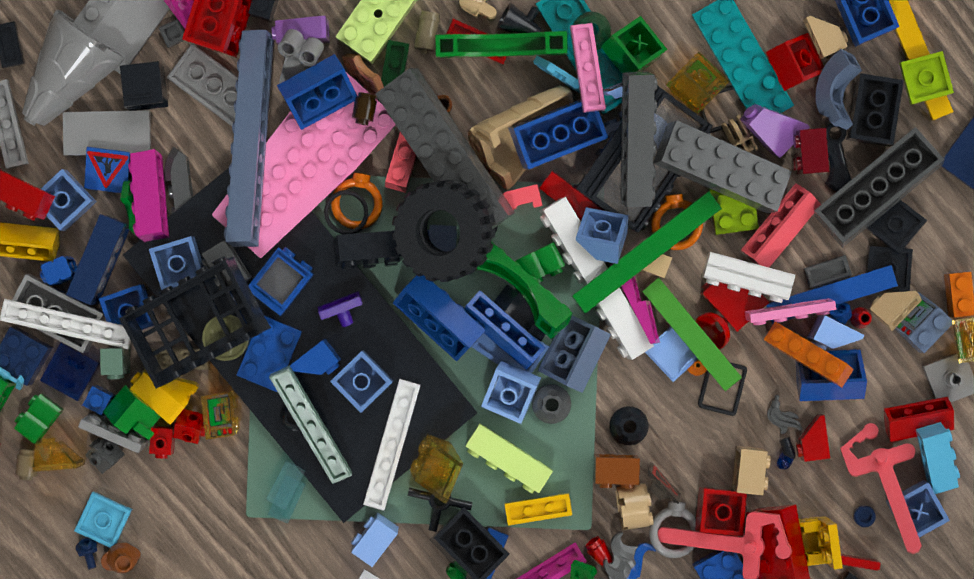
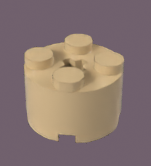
[616,483,654,530]

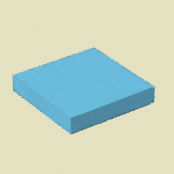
[74,491,133,548]

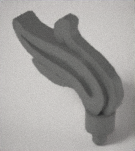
[767,394,803,434]

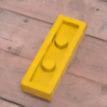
[504,493,572,526]

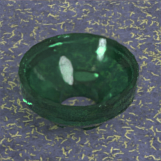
[573,11,611,50]

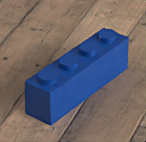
[464,290,546,370]

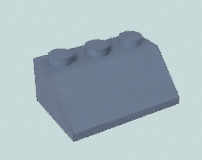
[538,315,611,393]

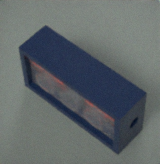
[66,214,130,305]

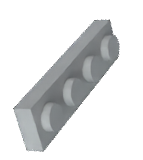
[0,79,29,169]

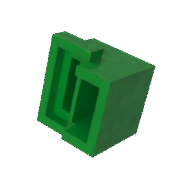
[103,385,161,440]

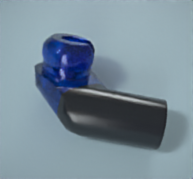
[776,437,796,470]

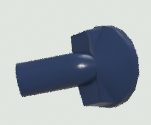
[75,538,97,570]

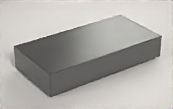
[803,255,852,289]

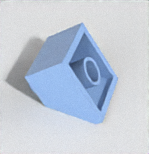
[807,315,864,351]

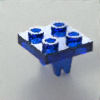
[40,342,100,401]

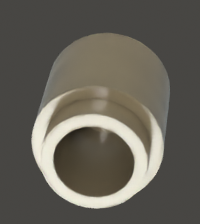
[15,449,39,481]

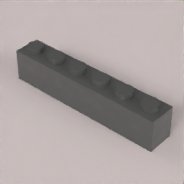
[621,72,657,207]

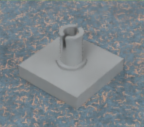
[922,351,974,403]

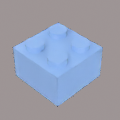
[481,361,541,424]

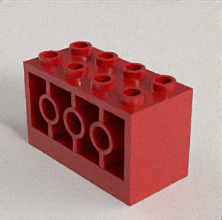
[182,0,252,58]

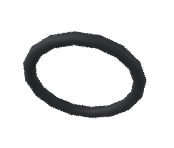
[324,190,369,235]

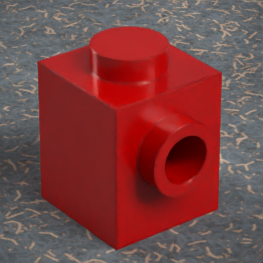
[149,426,175,459]

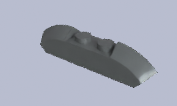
[164,147,193,214]

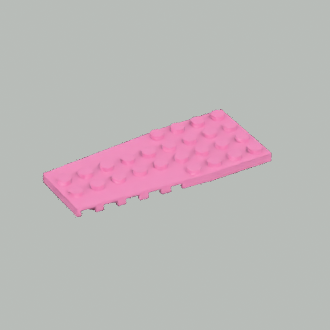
[212,72,396,258]

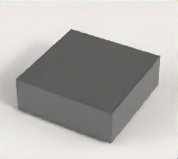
[159,19,185,48]

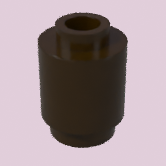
[352,92,377,126]

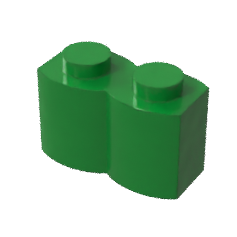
[515,242,565,283]
[14,394,64,444]

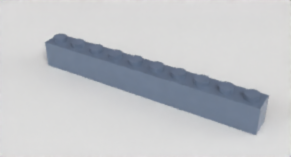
[224,30,274,247]

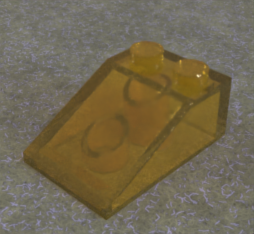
[410,434,463,504]

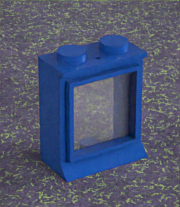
[248,247,314,316]

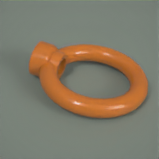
[331,172,383,229]
[651,194,703,250]

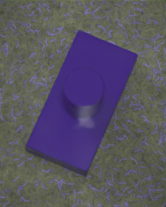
[318,291,362,327]

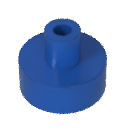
[829,302,852,325]

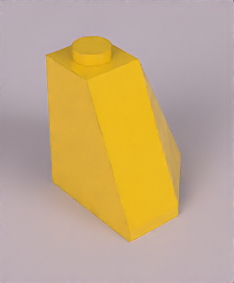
[130,369,199,425]

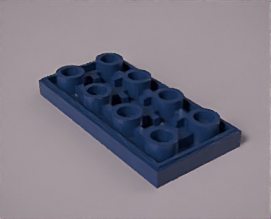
[941,116,974,190]

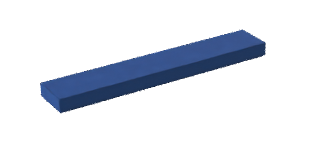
[766,265,898,325]

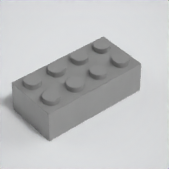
[12,274,105,353]

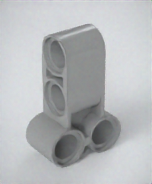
[278,29,324,84]

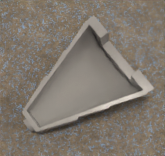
[22,10,125,126]

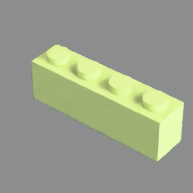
[466,423,553,494]

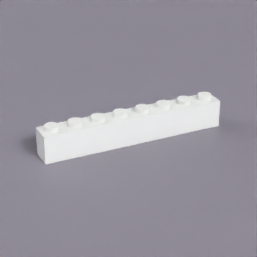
[540,197,654,360]

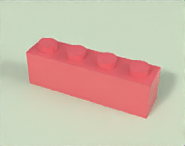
[741,183,821,268]

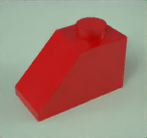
[796,414,830,462]

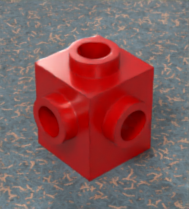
[173,409,208,444]

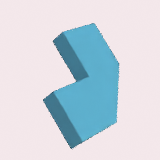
[533,56,580,93]

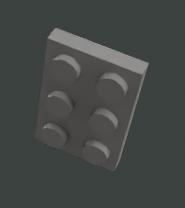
[78,412,150,453]

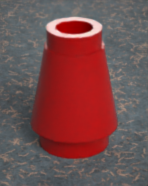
[850,307,872,329]
[585,536,613,568]

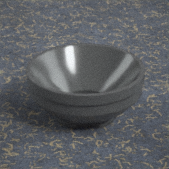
[532,384,571,424]

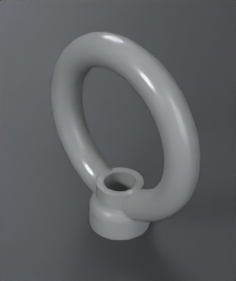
[649,501,696,558]

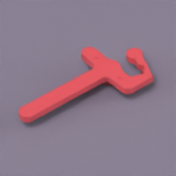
[840,423,922,554]
[658,511,792,579]

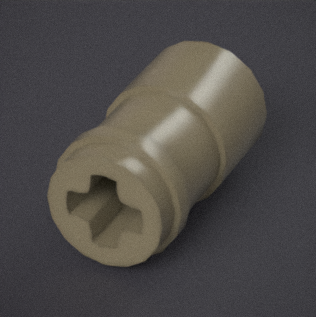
[414,11,441,54]

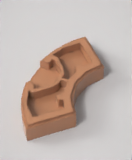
[342,53,384,97]

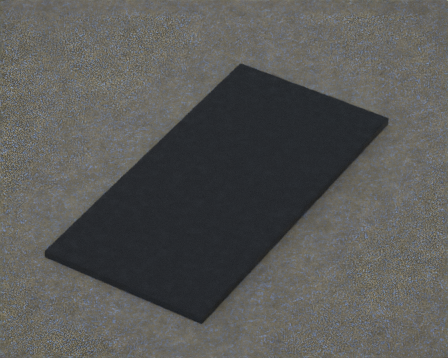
[123,168,478,523]

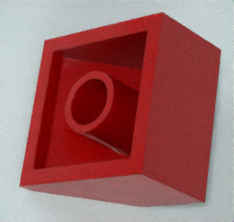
[766,33,824,91]

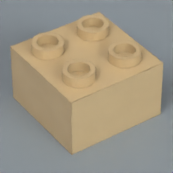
[732,446,771,495]

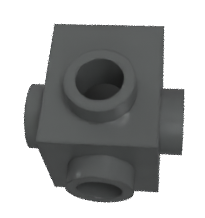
[85,437,125,474]

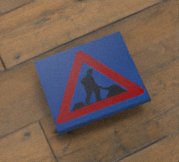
[84,147,130,193]

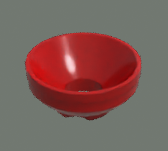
[695,312,730,350]

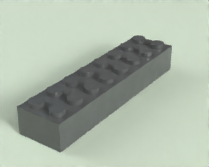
[376,68,515,229]

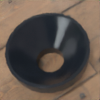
[609,406,649,446]

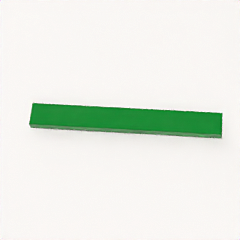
[571,191,722,314]

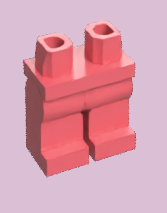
[503,184,543,210]

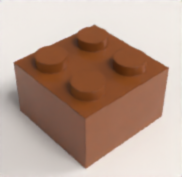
[593,454,640,489]

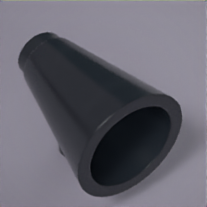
[497,2,542,34]

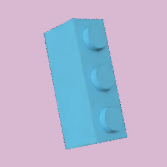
[916,422,960,494]

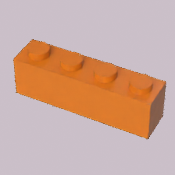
[764,322,854,388]

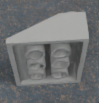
[73,0,170,74]

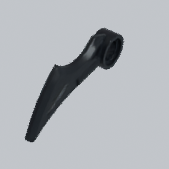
[825,123,852,192]

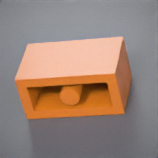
[944,272,974,317]

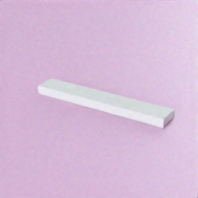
[0,299,131,349]
[363,379,420,511]

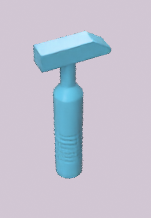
[0,367,24,390]

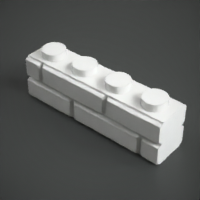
[702,252,795,303]

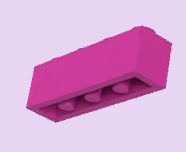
[128,149,169,242]

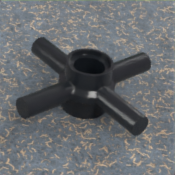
[407,466,473,532]

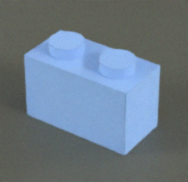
[351,513,399,567]

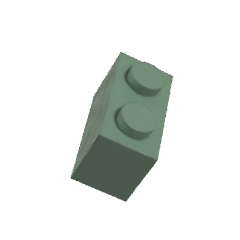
[100,347,130,379]

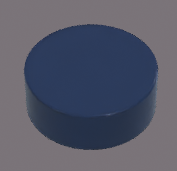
[853,505,876,527]

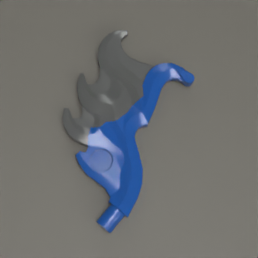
[600,531,656,579]

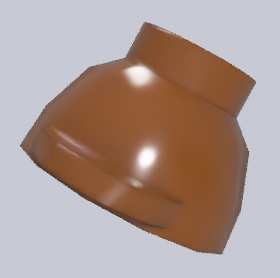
[101,543,141,573]

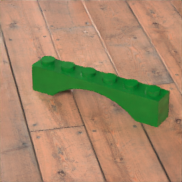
[435,31,568,58]
[477,241,573,339]

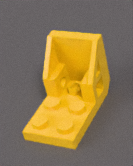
[799,517,843,569]

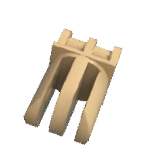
[459,0,497,20]
[721,114,758,152]

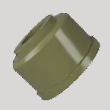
[202,315,250,361]

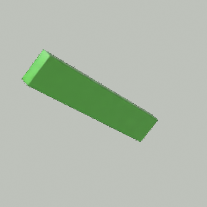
[642,278,742,392]

